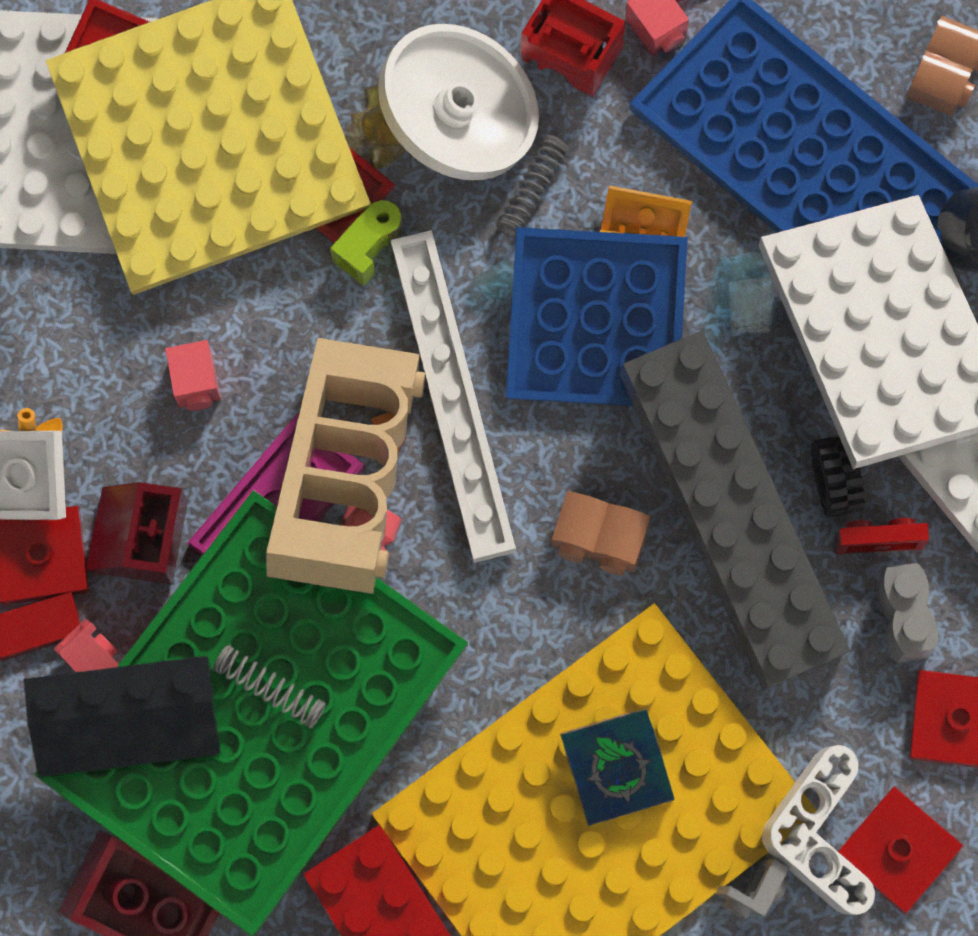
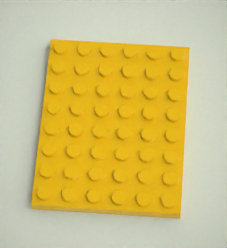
[371,603,817,936]

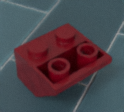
[86,482,188,585]

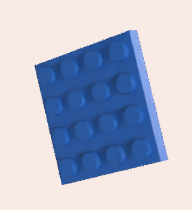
[506,227,688,407]

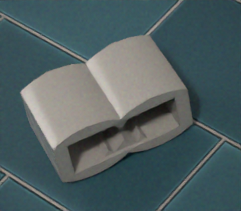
[878,563,938,664]

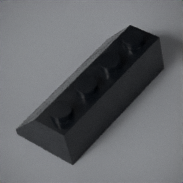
[24,656,221,778]

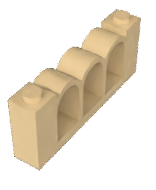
[266,338,426,594]

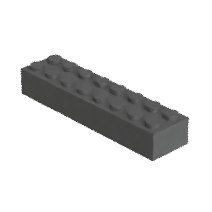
[619,330,850,691]

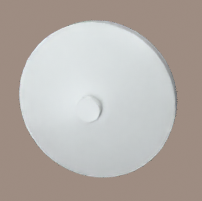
[378,24,539,180]

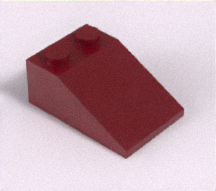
[58,829,219,936]

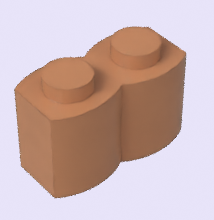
[906,16,978,117]
[551,491,651,575]

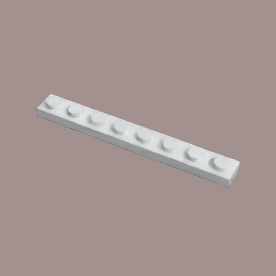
[391,230,516,563]

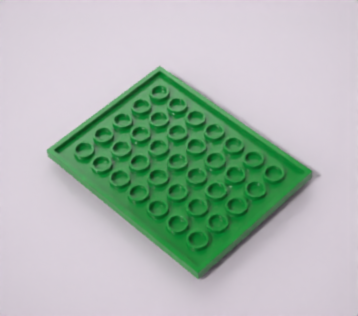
[34,490,468,936]

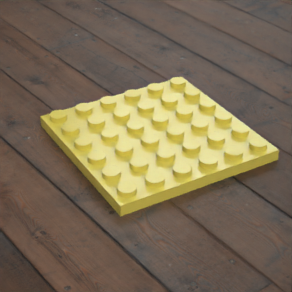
[45,0,371,295]

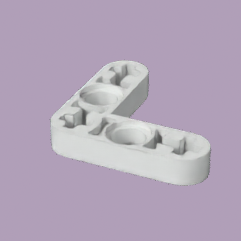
[762,745,875,915]

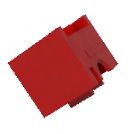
[521,0,626,97]

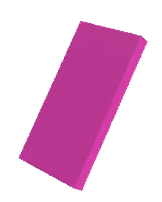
[187,413,365,557]

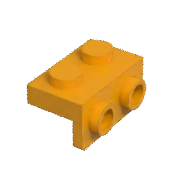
[600,185,692,237]

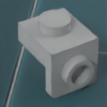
[715,859,789,920]

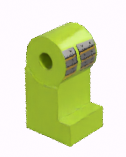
[330,200,402,286]

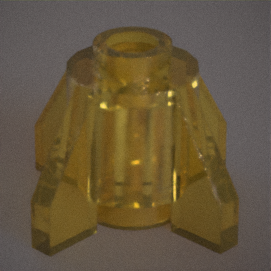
[351,85,406,169]

